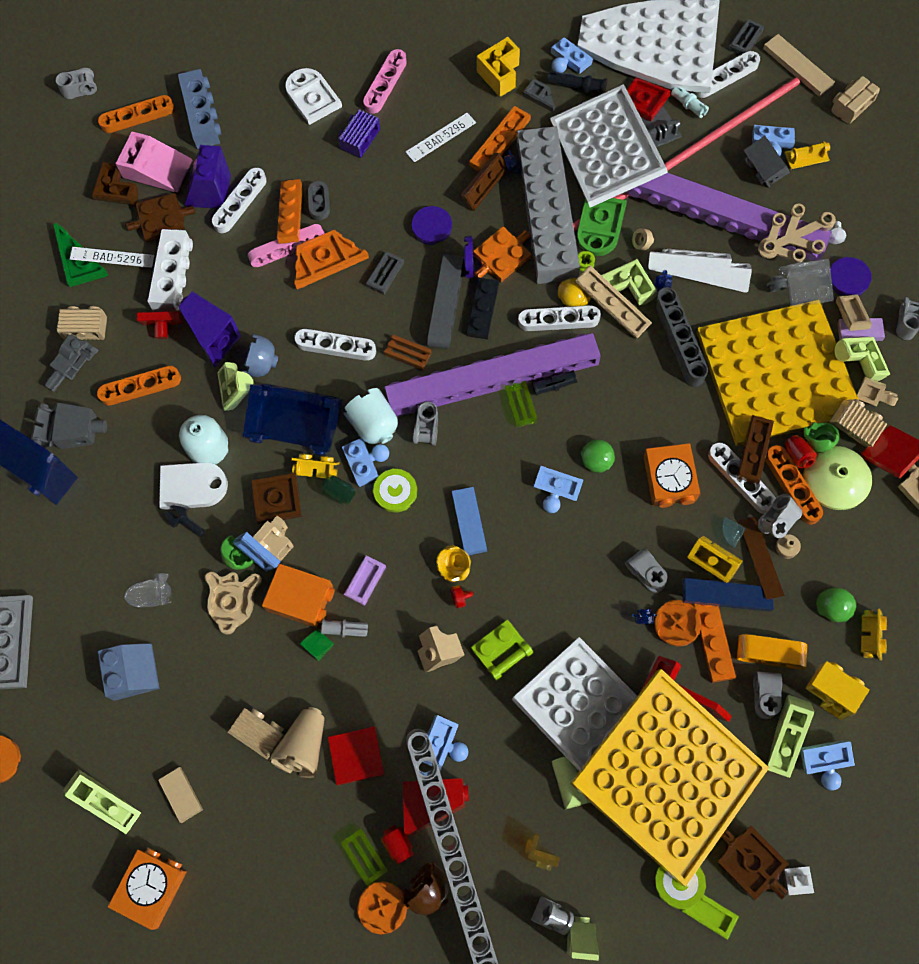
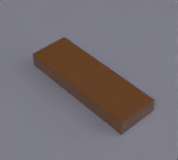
[460,153,508,211]
[736,415,774,484]

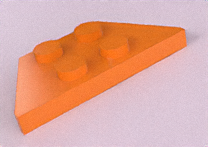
[294,230,369,290]

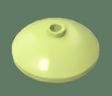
[803,446,872,510]

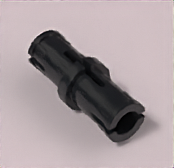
[532,370,577,396]

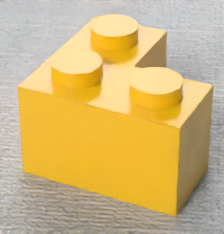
[477,37,520,97]
[805,661,870,720]

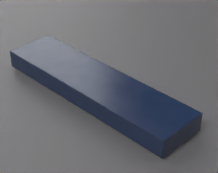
[682,578,774,612]

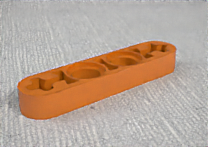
[98,95,174,133]
[97,366,181,406]
[765,445,823,525]

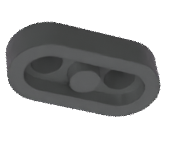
[308,181,330,220]

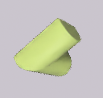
[601,259,658,305]
[835,337,890,381]
[217,362,253,411]
[552,757,591,810]

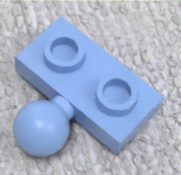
[551,38,593,74]
[752,125,795,156]
[342,438,389,487]
[534,466,583,513]
[421,715,469,770]
[800,739,855,791]

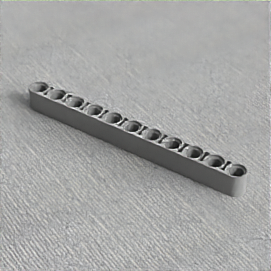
[406,729,498,964]

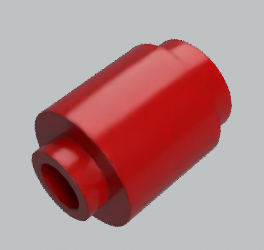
[784,435,817,468]
[381,825,414,865]

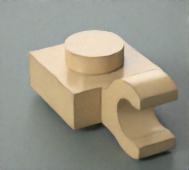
[856,377,898,406]

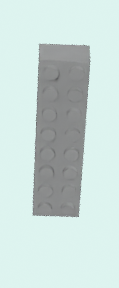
[517,126,580,284]

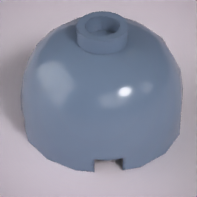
[242,333,278,378]

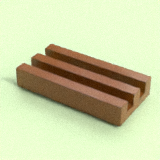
[384,335,432,370]

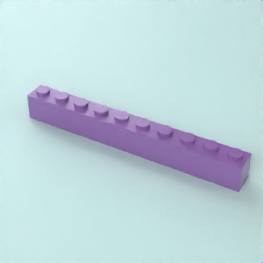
[625,173,832,262]
[385,333,601,417]

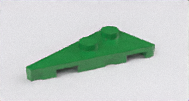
[53,223,109,287]

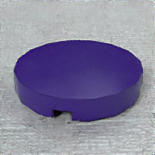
[411,206,452,245]
[464,236,473,278]
[828,257,872,296]

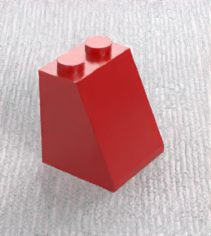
[403,778,469,836]

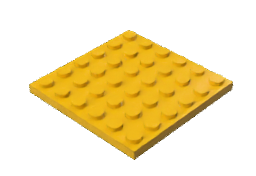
[696,300,859,446]
[570,669,769,887]

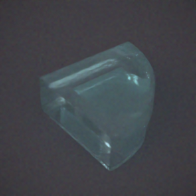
[722,517,746,548]

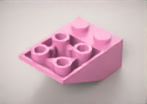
[116,132,193,193]

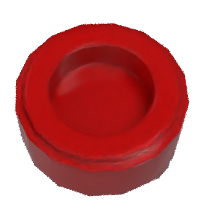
[450,585,473,609]

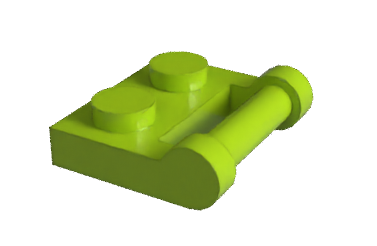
[471,620,533,681]

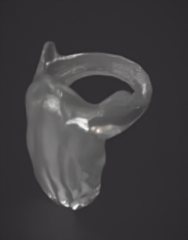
[124,573,171,608]

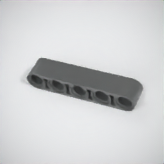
[427,254,464,349]
[655,287,708,387]

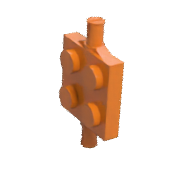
[473,226,531,282]

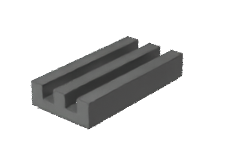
[728,18,765,55]
[366,251,404,295]

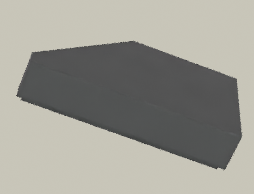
[523,78,555,112]

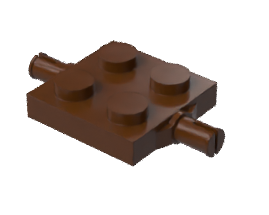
[126,193,196,242]
[716,826,789,900]

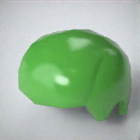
[804,422,839,452]
[580,440,615,473]
[220,535,254,570]
[816,587,856,623]

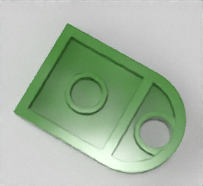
[577,198,627,256]

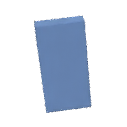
[233,532,281,571]

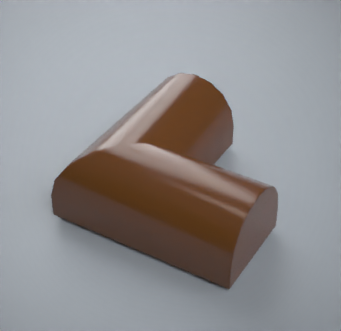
[92,162,138,205]

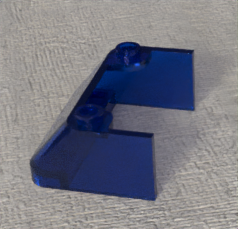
[0,420,78,505]

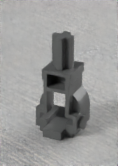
[44,334,99,392]

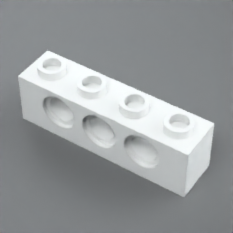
[148,229,193,312]

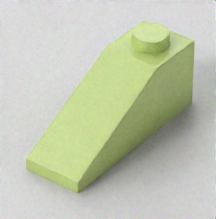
[767,695,814,778]
[63,769,141,834]
[567,916,599,961]

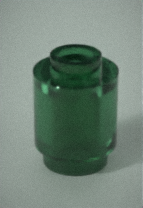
[321,475,356,505]

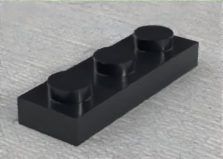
[467,278,499,340]

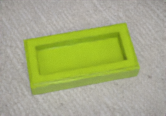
[681,895,739,940]

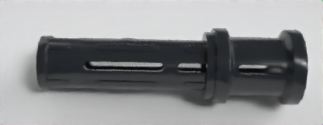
[547,70,608,95]

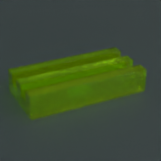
[505,381,538,427]
[341,828,388,886]

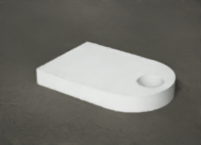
[286,68,342,125]
[160,463,228,510]

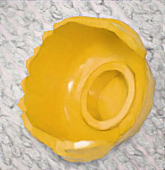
[558,278,591,307]
[436,545,471,582]

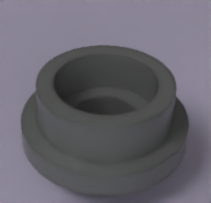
[767,275,788,292]

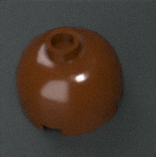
[401,862,450,915]

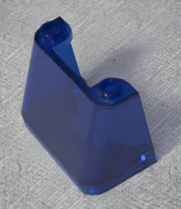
[243,383,343,455]

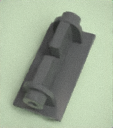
[30,404,57,451]

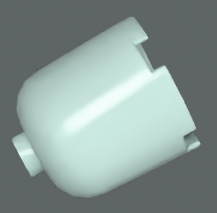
[344,388,398,444]
[179,415,228,464]

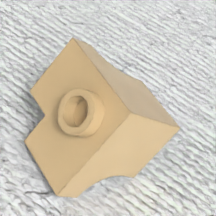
[253,516,294,561]
[418,626,464,673]

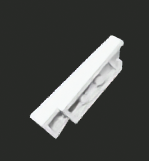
[648,249,752,293]

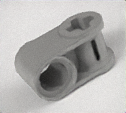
[56,68,97,99]
[896,297,919,340]
[413,402,438,446]
[758,494,802,538]
[625,548,668,593]
[753,671,782,720]
[531,896,574,935]

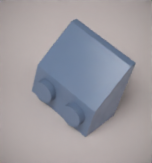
[98,644,160,701]

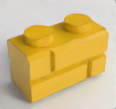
[687,536,743,583]

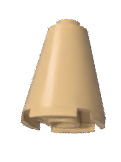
[270,707,325,778]

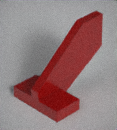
[641,656,732,722]

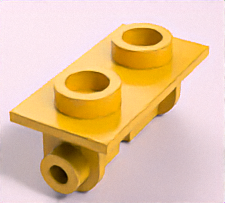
[784,141,830,169]
[292,454,340,479]
[861,609,887,660]

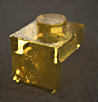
[525,833,560,871]

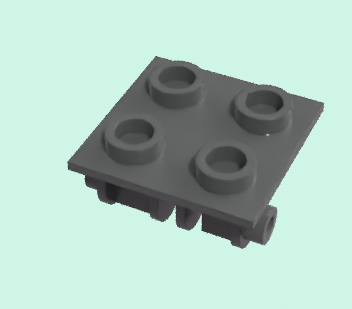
[641,106,682,147]

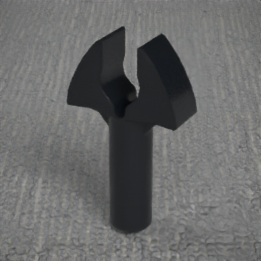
[166,504,205,537]

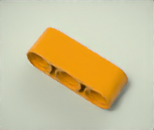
[737,634,807,669]

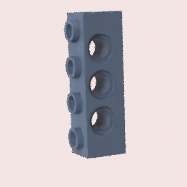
[178,69,222,149]

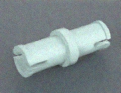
[671,87,709,118]

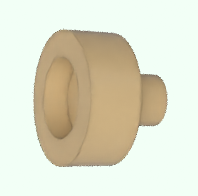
[632,228,654,250]
[776,534,801,559]

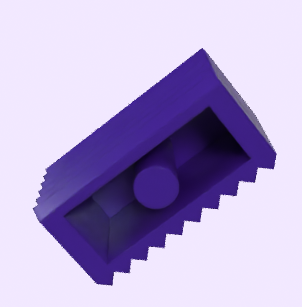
[338,109,380,158]

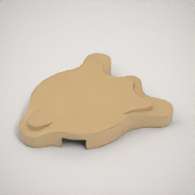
[205,572,262,635]

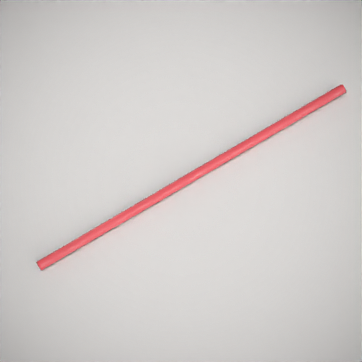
[573,77,800,232]

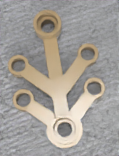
[758,204,836,263]

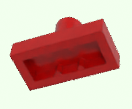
[137,311,185,339]

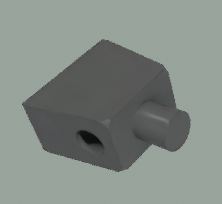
[52,403,107,449]

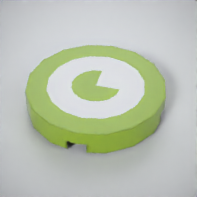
[373,469,418,513]
[655,866,706,910]

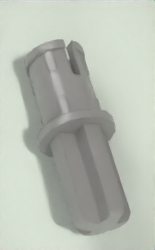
[321,619,368,638]

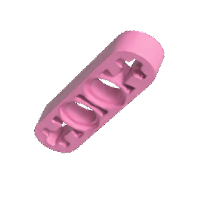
[363,49,407,114]
[248,224,325,267]

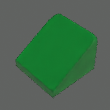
[300,629,334,661]

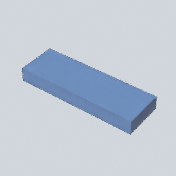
[452,487,487,555]

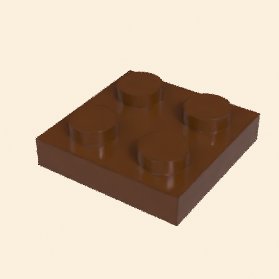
[251,473,302,525]

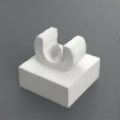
[783,867,814,895]

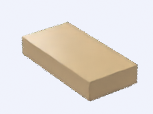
[836,295,872,331]
[158,767,203,823]

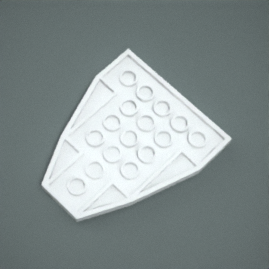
[578,0,720,93]

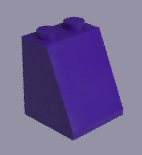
[185,145,231,209]
[179,291,241,368]

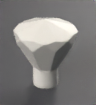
[829,221,846,244]

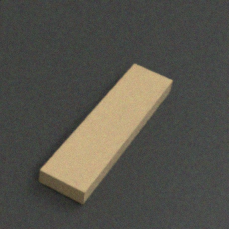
[763,34,835,97]
[575,265,652,339]

